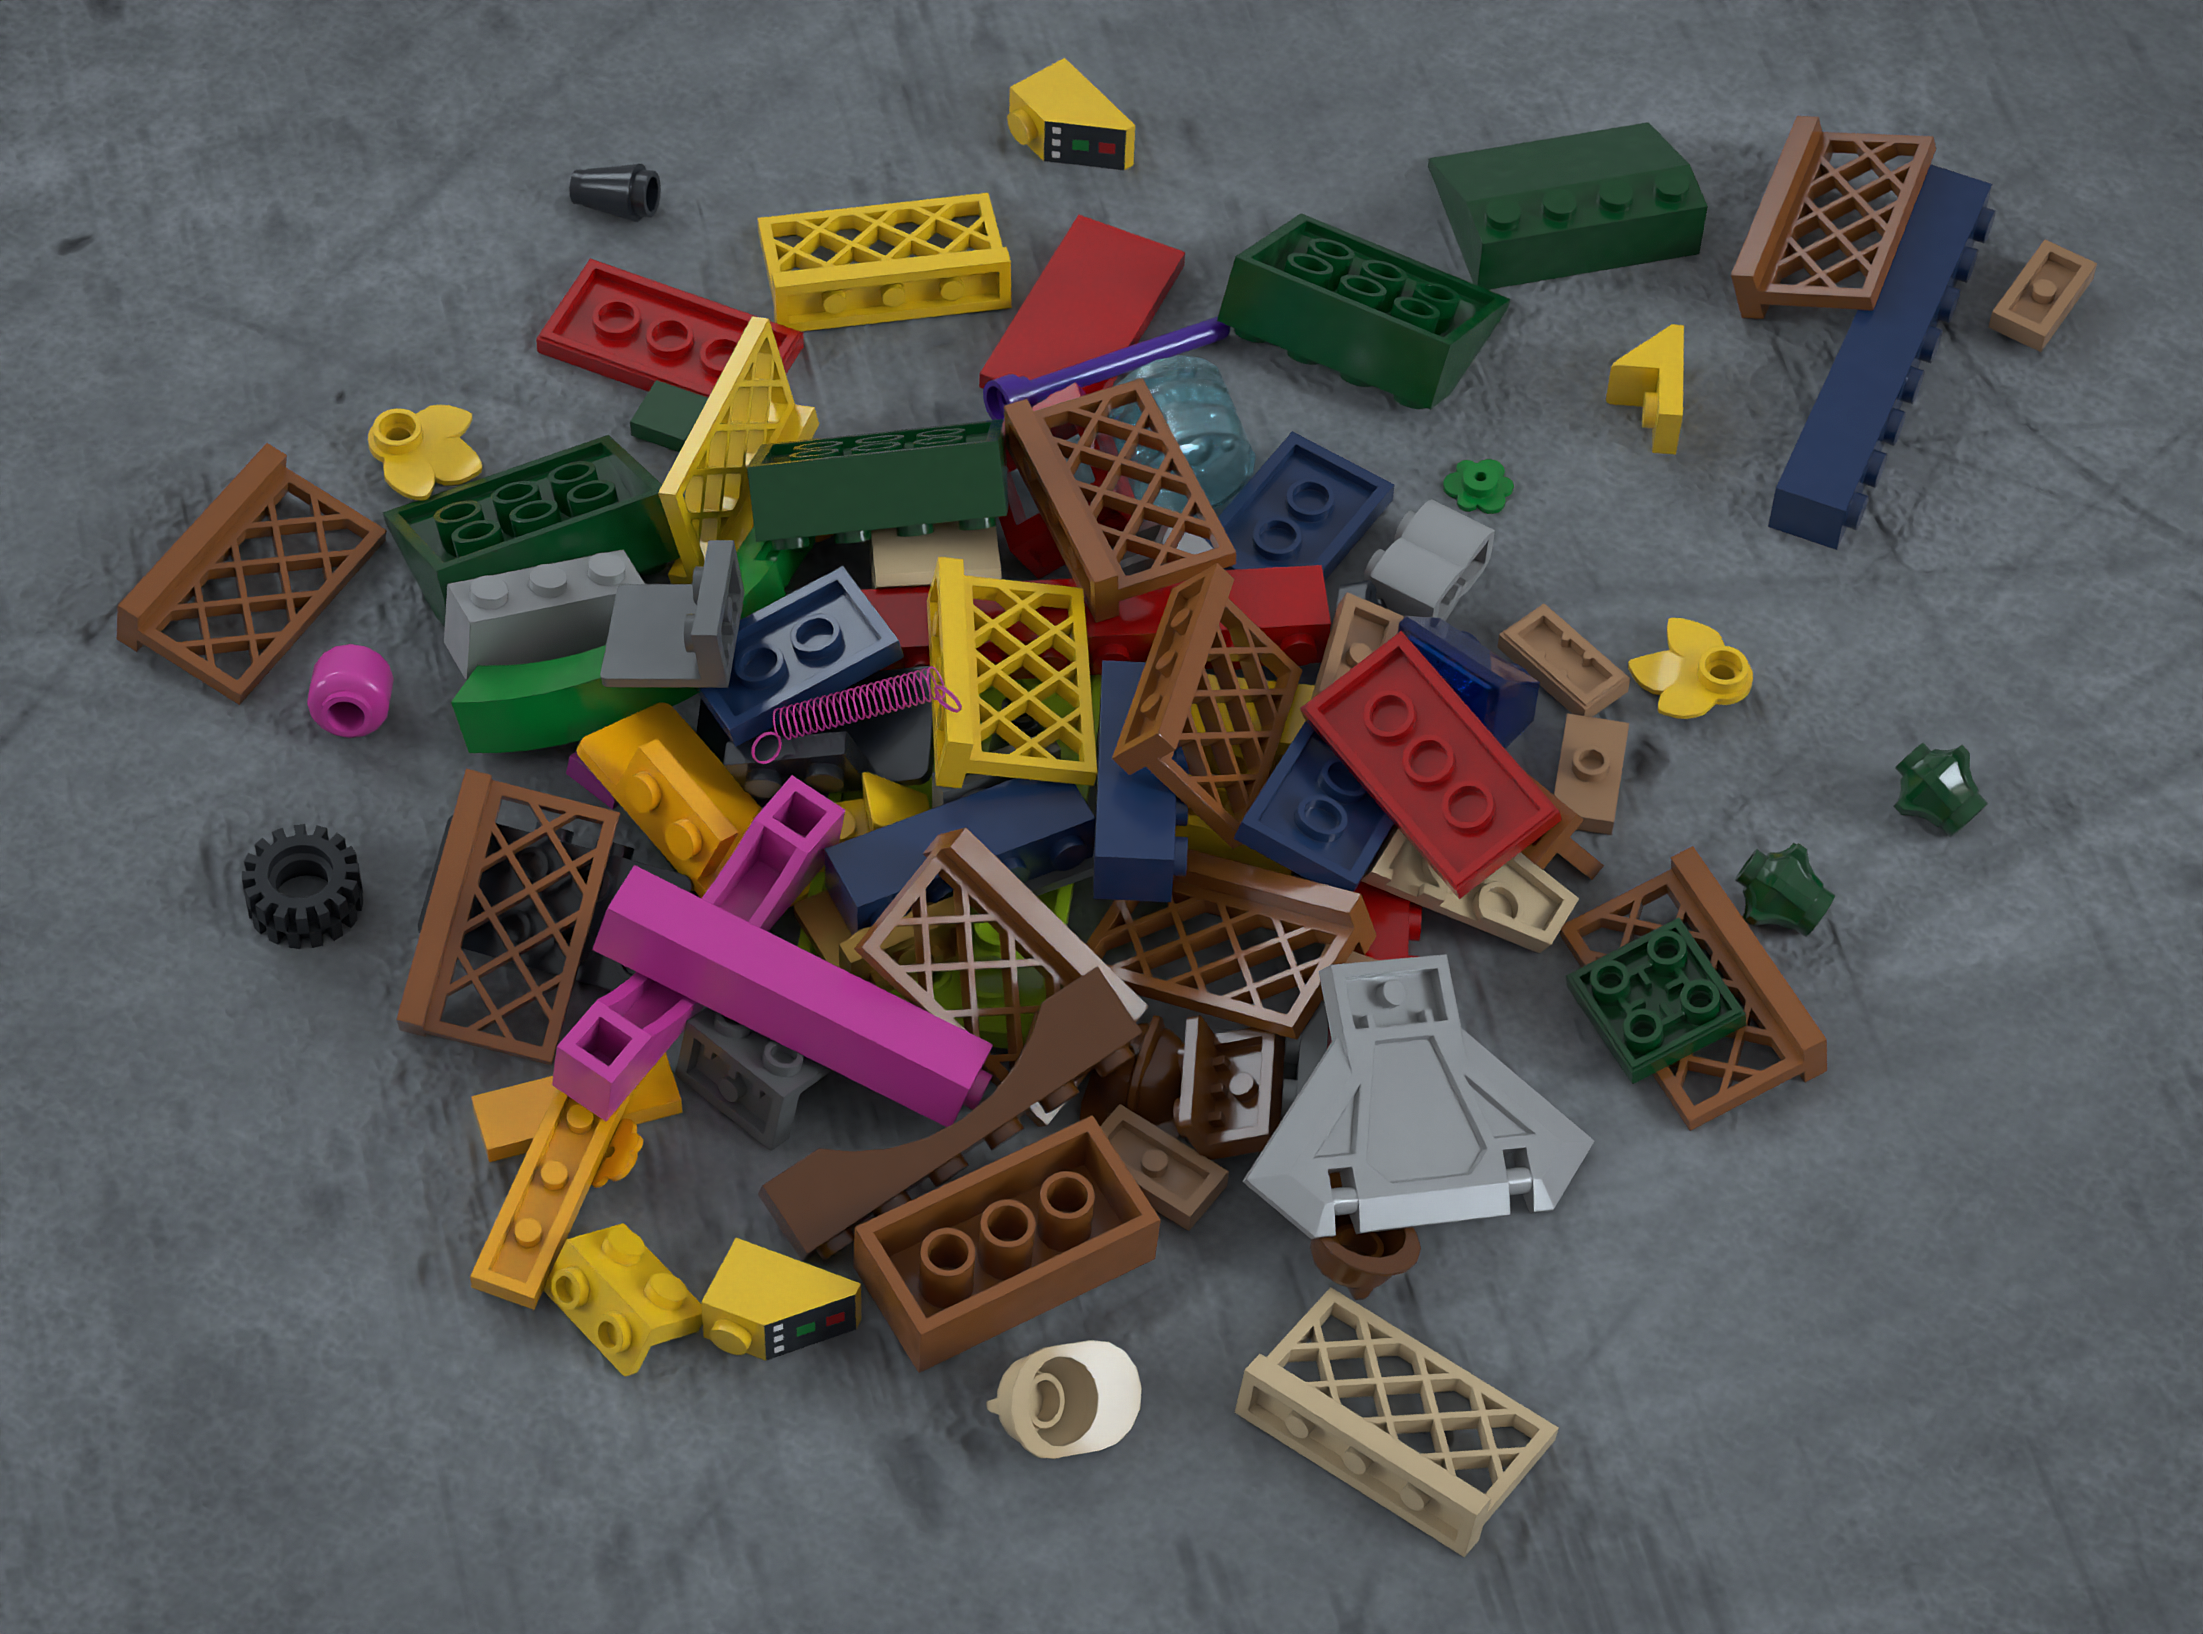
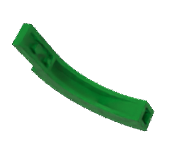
[451,527,816,753]

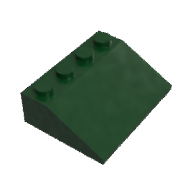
[1428,122,1708,290]
[1217,213,1511,410]
[747,419,1009,550]
[382,435,680,627]

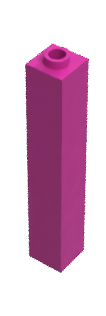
[592,865,993,1127]

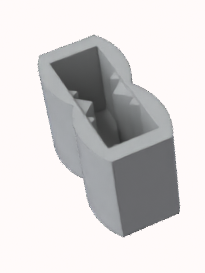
[1363,499,1495,636]

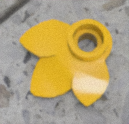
[368,405,483,501]
[1628,617,1753,719]

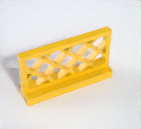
[757,193,1012,332]
[658,316,819,584]
[927,556,1098,788]

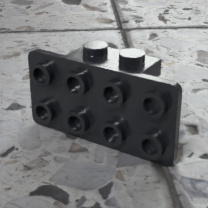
[696,666,934,800]
[418,815,694,990]

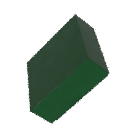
[630,380,708,452]

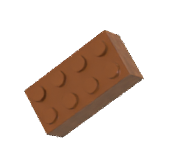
[853,1115,1160,1373]

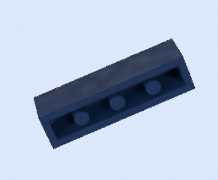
[1093,660,1191,902]
[825,778,1095,935]

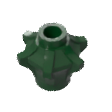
[1894,742,1988,838]
[1735,843,1835,937]

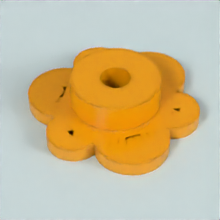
[591,1118,643,1188]

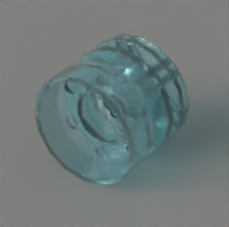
[1108,355,1256,516]

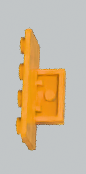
[576,703,811,907]

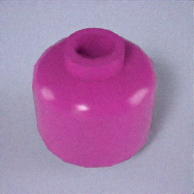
[307,644,394,738]

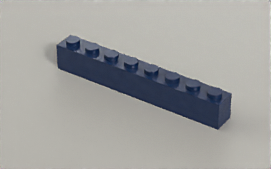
[1768,164,1996,550]

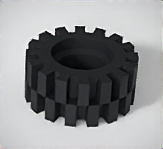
[242,824,363,949]

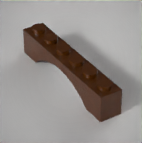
[758,966,1142,1261]

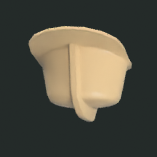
[987,1340,1142,1459]

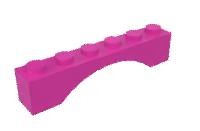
[552,775,845,1121]

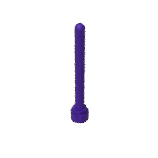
[983,317,1231,422]

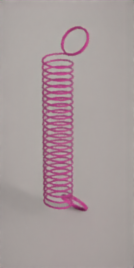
[751,666,962,764]

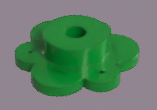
[1443,459,1514,514]

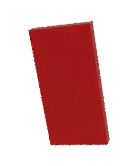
[979,214,1185,404]
[536,258,804,398]
[1300,631,1562,899]

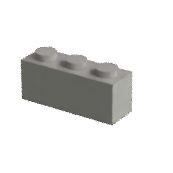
[444,550,645,681]

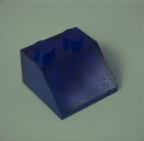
[1398,616,1540,749]

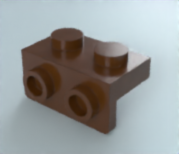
[1173,1015,1286,1160]

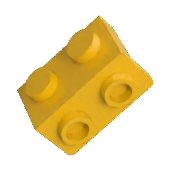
[544,1223,703,1376]

